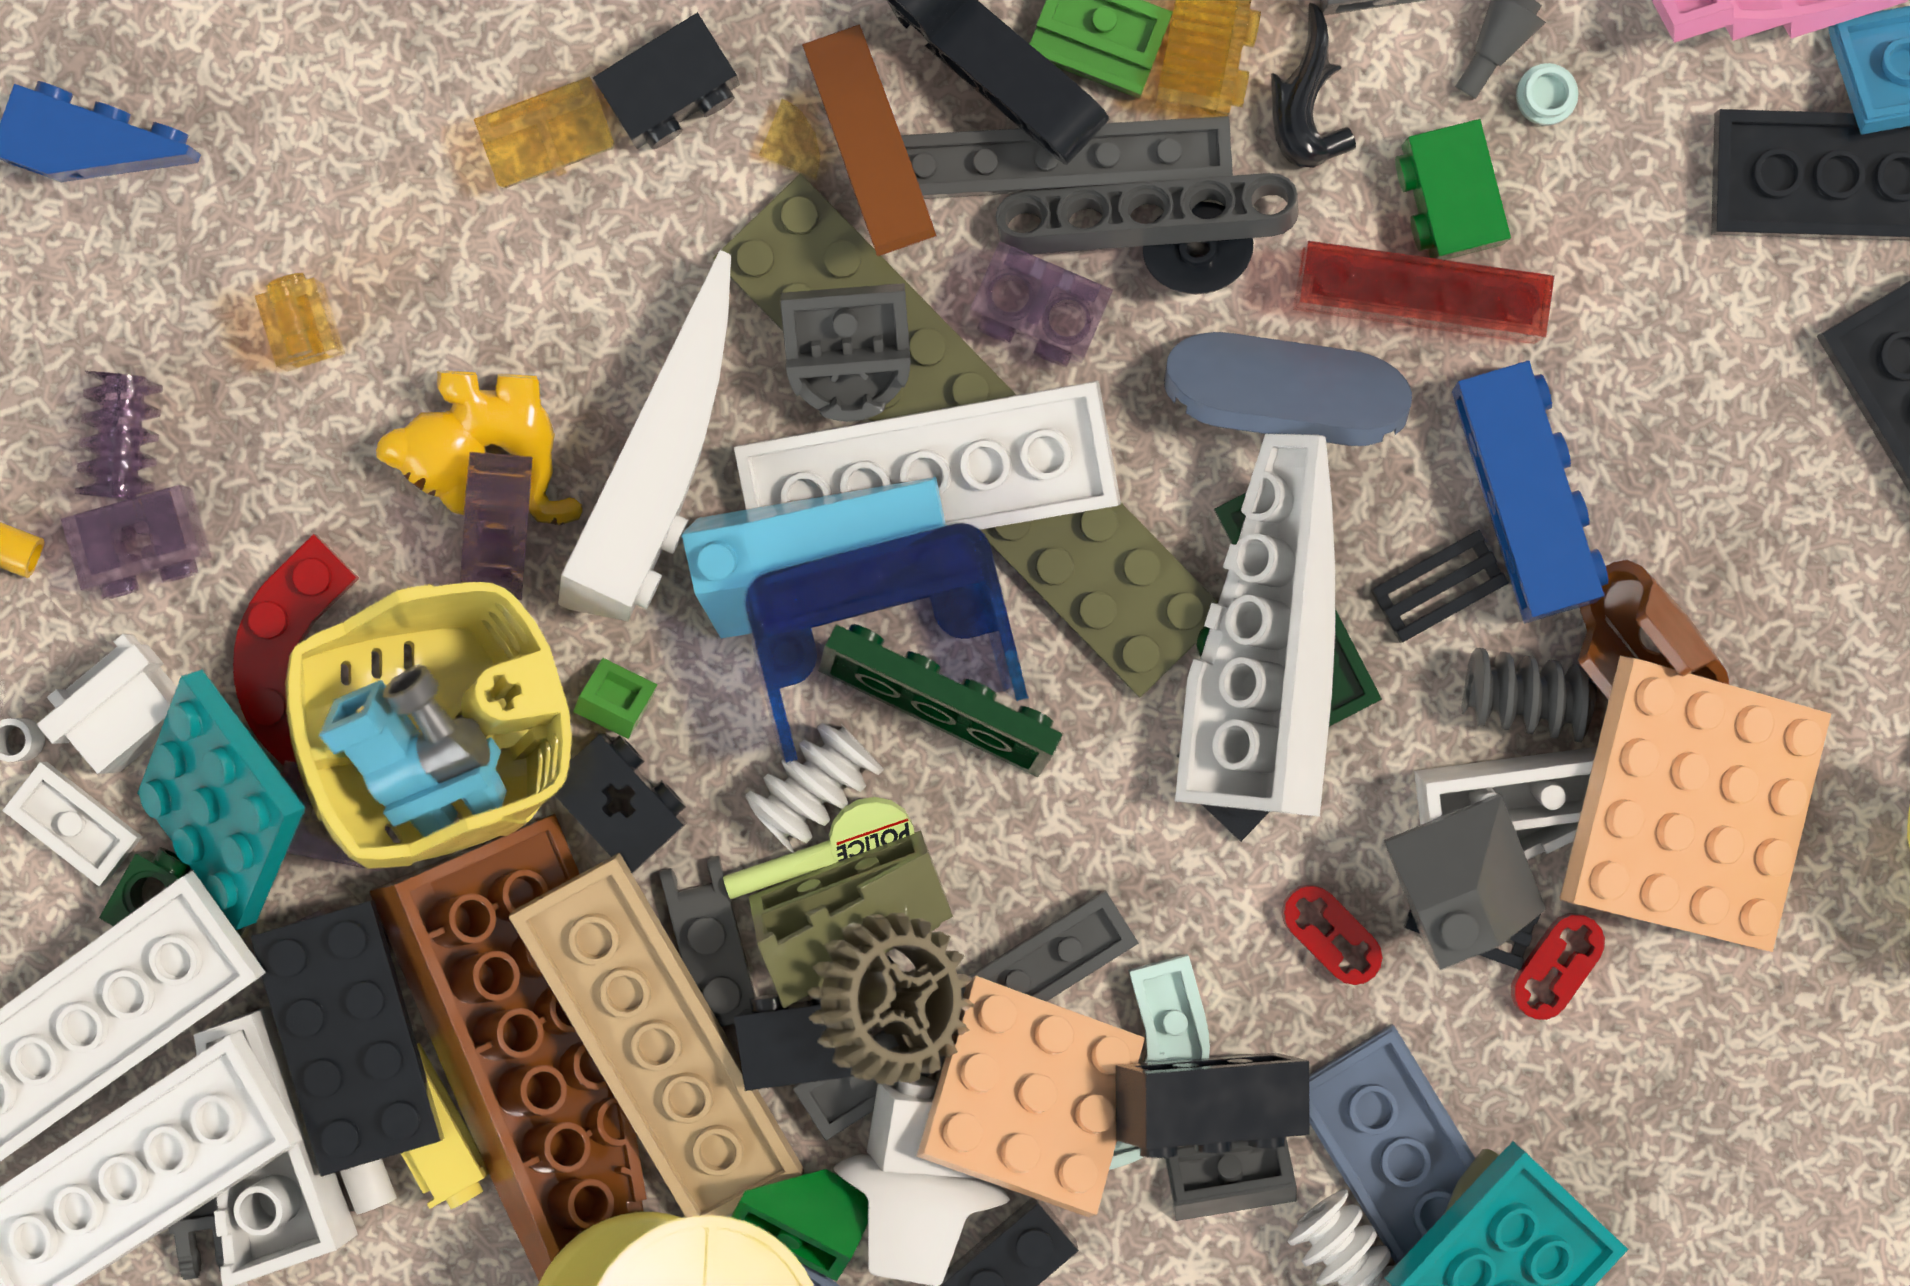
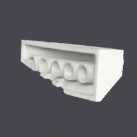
[558,250,731,621]
[1175,434,1335,817]

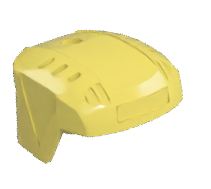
[286,582,572,869]

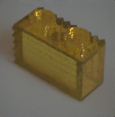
[1154,0,1261,117]

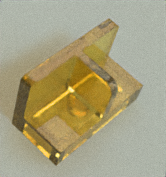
[474,76,615,189]

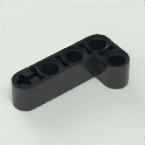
[887,0,1109,165]

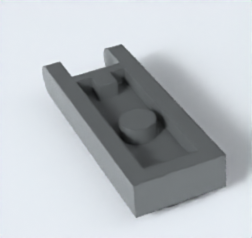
[660,856,756,1027]

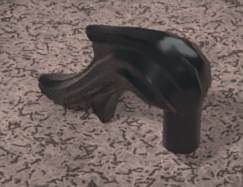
[1271,3,1356,168]

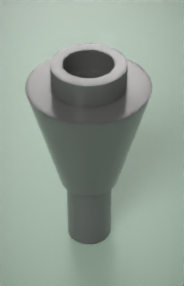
[1455,0,1546,99]

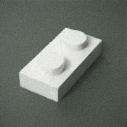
[2,761,143,886]

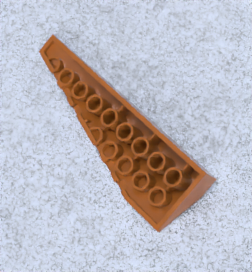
[369,814,647,1282]

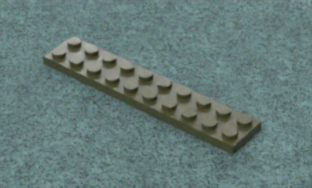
[713,173,1218,698]

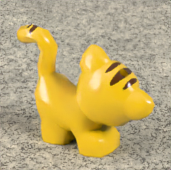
[376,370,583,525]

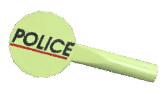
[723,797,914,899]

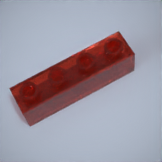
[1293,241,1555,344]

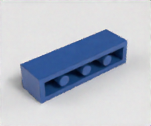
[1452,360,1608,624]

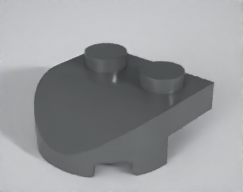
[780,283,910,422]

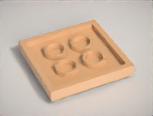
[917,976,1145,1217]

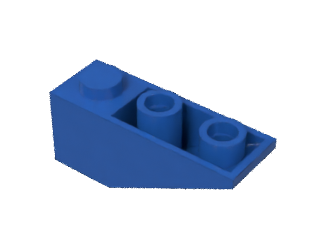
[0,81,201,182]

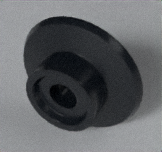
[1143,202,1254,295]

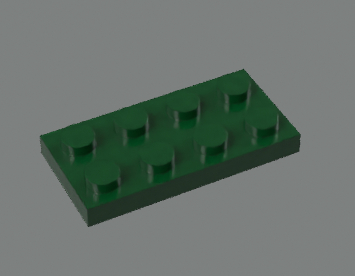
[818,624,1063,777]

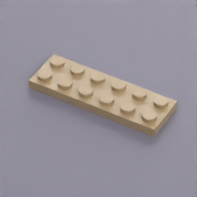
[509,852,804,1218]

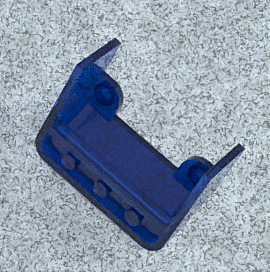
[744,522,1028,763]

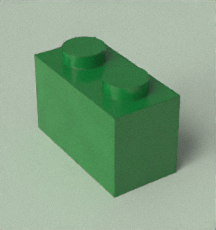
[1395,119,1511,263]

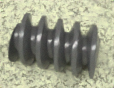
[1461,648,1597,743]

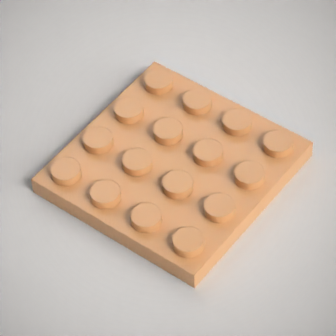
[1559,656,1831,952]

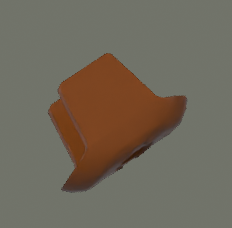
[1578,560,1729,700]

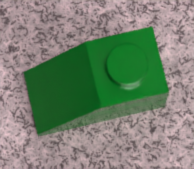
[730,1169,869,1282]

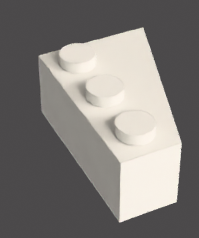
[1414,747,1597,860]

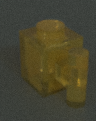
[255,273,345,372]

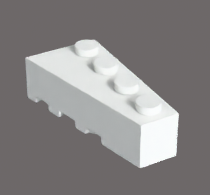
[194,1005,358,1286]

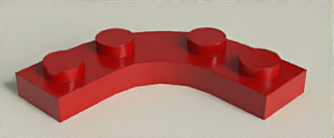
[233,534,359,788]

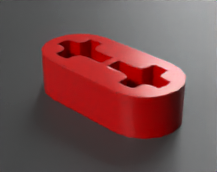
[1282,885,1383,985]
[1511,913,1605,1020]

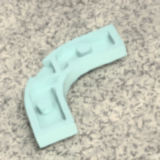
[1109,954,1210,1170]

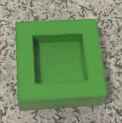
[573,658,658,739]

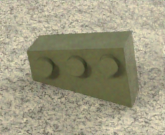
[749,830,953,1008]

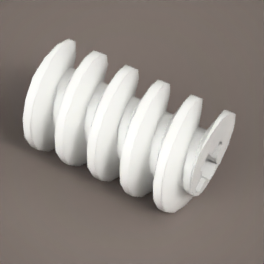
[746,723,884,853]
[1288,1189,1396,1286]

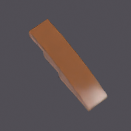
[802,24,937,257]

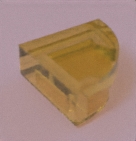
[759,99,821,180]

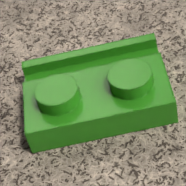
[1029,0,1173,99]

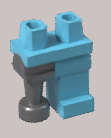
[319,665,507,837]

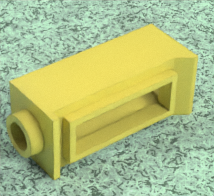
[401,1043,489,1209]

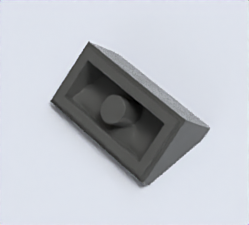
[1165,1137,1297,1221]

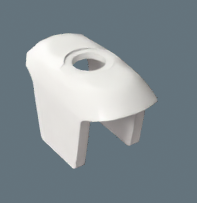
[833,1154,1010,1286]

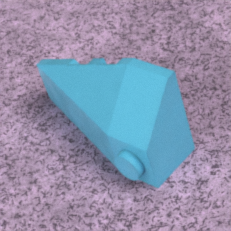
[682,477,948,639]

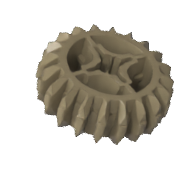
[807,913,974,1085]

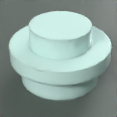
[1516,63,1578,126]

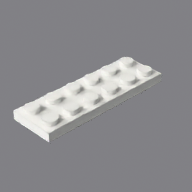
[734,380,1121,535]
[0,871,266,1162]
[0,1031,303,1286]

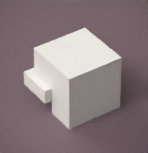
[36,634,177,774]

